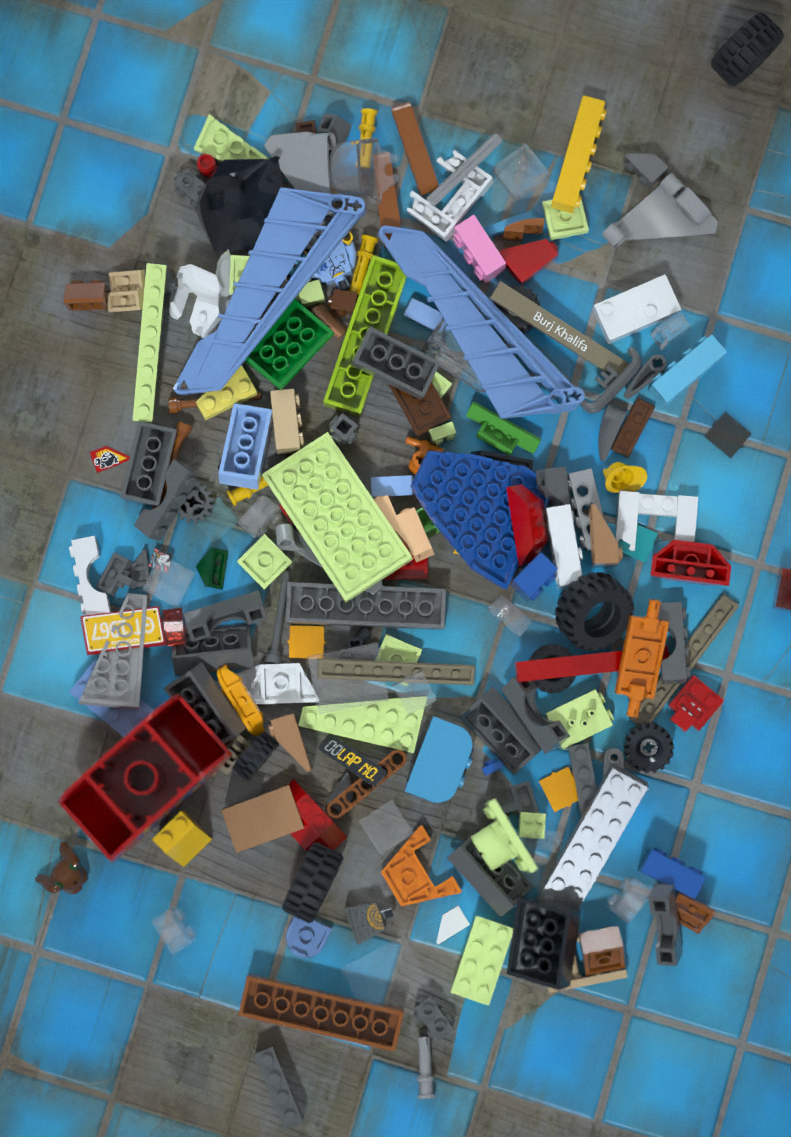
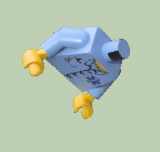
[300,231,357,290]

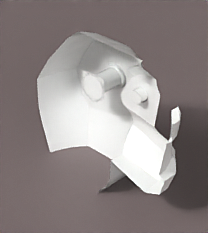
[169,250,287,341]

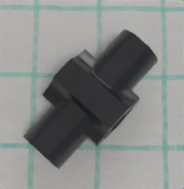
[339,626,372,659]

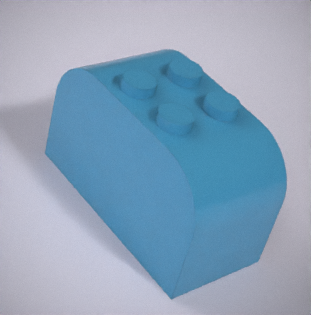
[405,716,473,803]

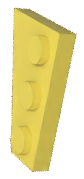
[196,365,257,421]

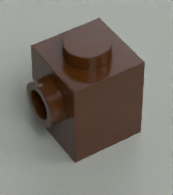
[328,289,357,317]

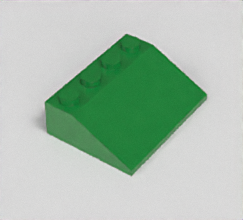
[245,299,335,390]

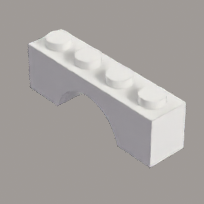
[69,536,112,615]

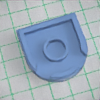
[286,917,332,958]

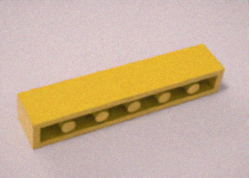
[551,95,607,214]

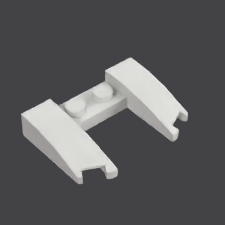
[407,150,494,242]
[615,491,698,551]

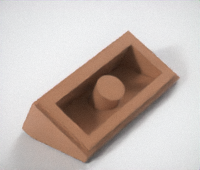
[312,304,348,340]

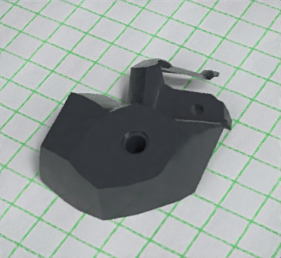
[195,156,295,251]

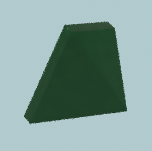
[196,548,228,590]

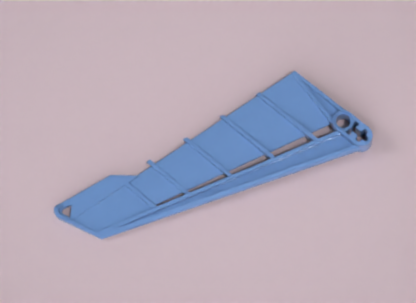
[174,188,367,395]
[378,226,585,419]

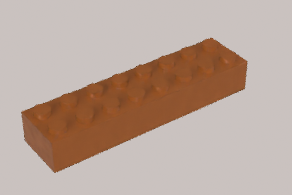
[238,974,404,1052]

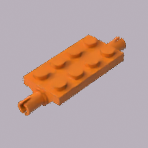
[615,599,669,718]

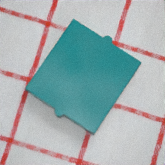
[618,525,658,563]

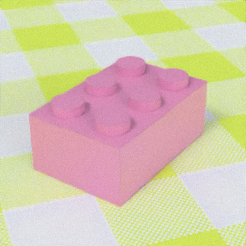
[452,215,506,284]

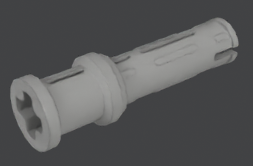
[417,1037,435,1099]

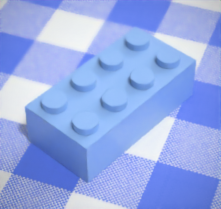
[218,403,273,490]

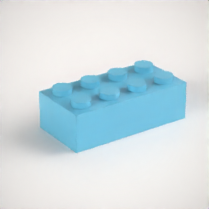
[648,335,727,408]

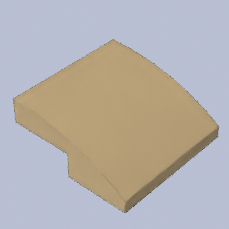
[106,270,145,312]

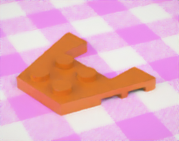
[381,825,462,906]

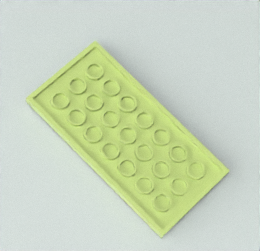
[262,432,413,602]

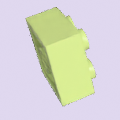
[429,422,456,445]
[518,812,546,839]

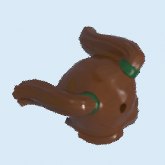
[35,842,88,894]

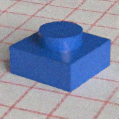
[482,759,503,776]

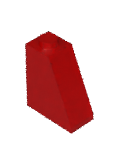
[499,239,559,286]

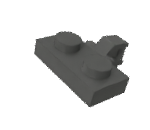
[96,553,138,596]
[500,781,539,816]

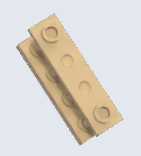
[547,926,628,993]

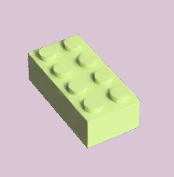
[450,915,513,1006]

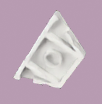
[249,663,319,705]

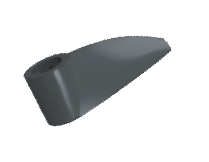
[623,354,666,400]
[598,404,628,462]

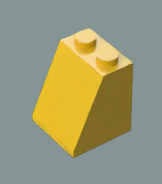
[152,811,212,867]

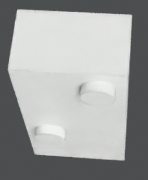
[592,274,681,344]
[545,504,583,590]

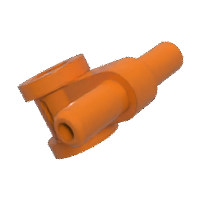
[405,436,444,474]

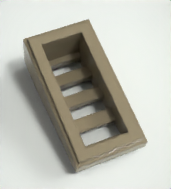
[220,734,251,775]

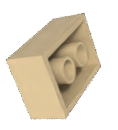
[270,389,305,455]

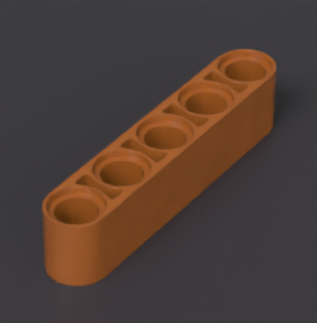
[391,102,439,196]
[370,152,401,247]
[326,750,407,818]

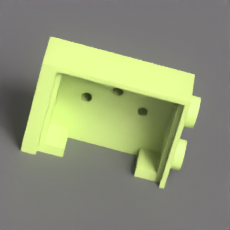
[545,689,614,749]

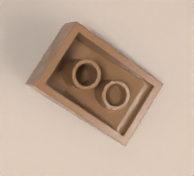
[589,504,622,568]
[268,713,312,772]

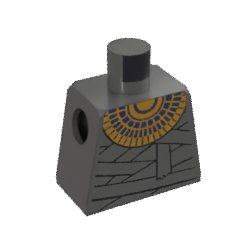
[344,902,394,945]

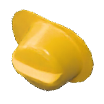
[603,462,647,493]

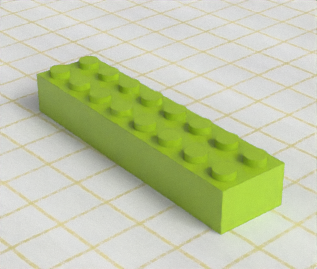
[323,255,408,418]

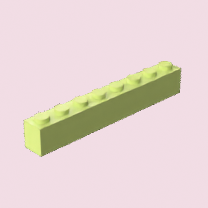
[133,263,167,423]

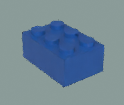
[510,552,558,602]
[638,847,706,899]

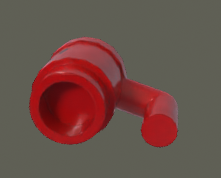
[197,154,217,177]

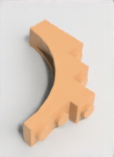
[374,495,435,562]

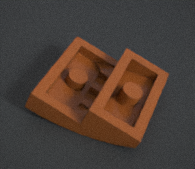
[503,218,545,241]
[676,892,715,934]

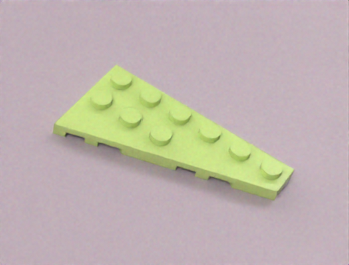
[299,696,427,753]

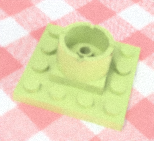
[471,799,538,873]

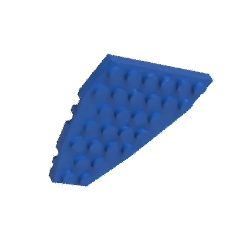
[410,451,549,589]

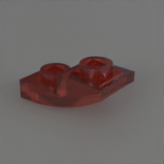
[163,607,186,646]

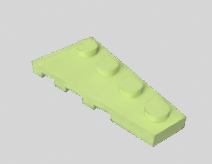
[194,114,269,162]

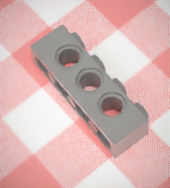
[567,468,604,552]

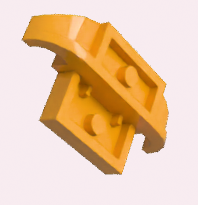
[217,664,266,737]

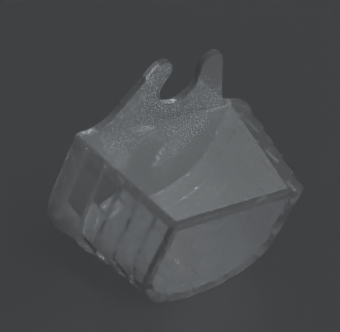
[329,138,400,207]

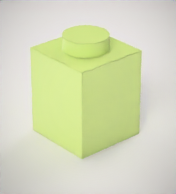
[296,280,325,307]

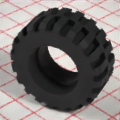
[711,12,784,87]
[555,572,634,651]
[282,842,344,923]

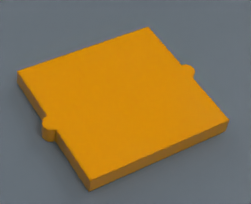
[287,626,326,659]
[539,767,577,812]

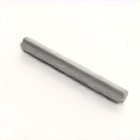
[427,133,502,206]

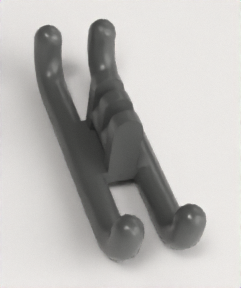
[580,347,642,413]

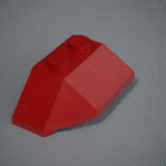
[506,484,550,565]
[650,540,731,586]
[288,779,347,850]

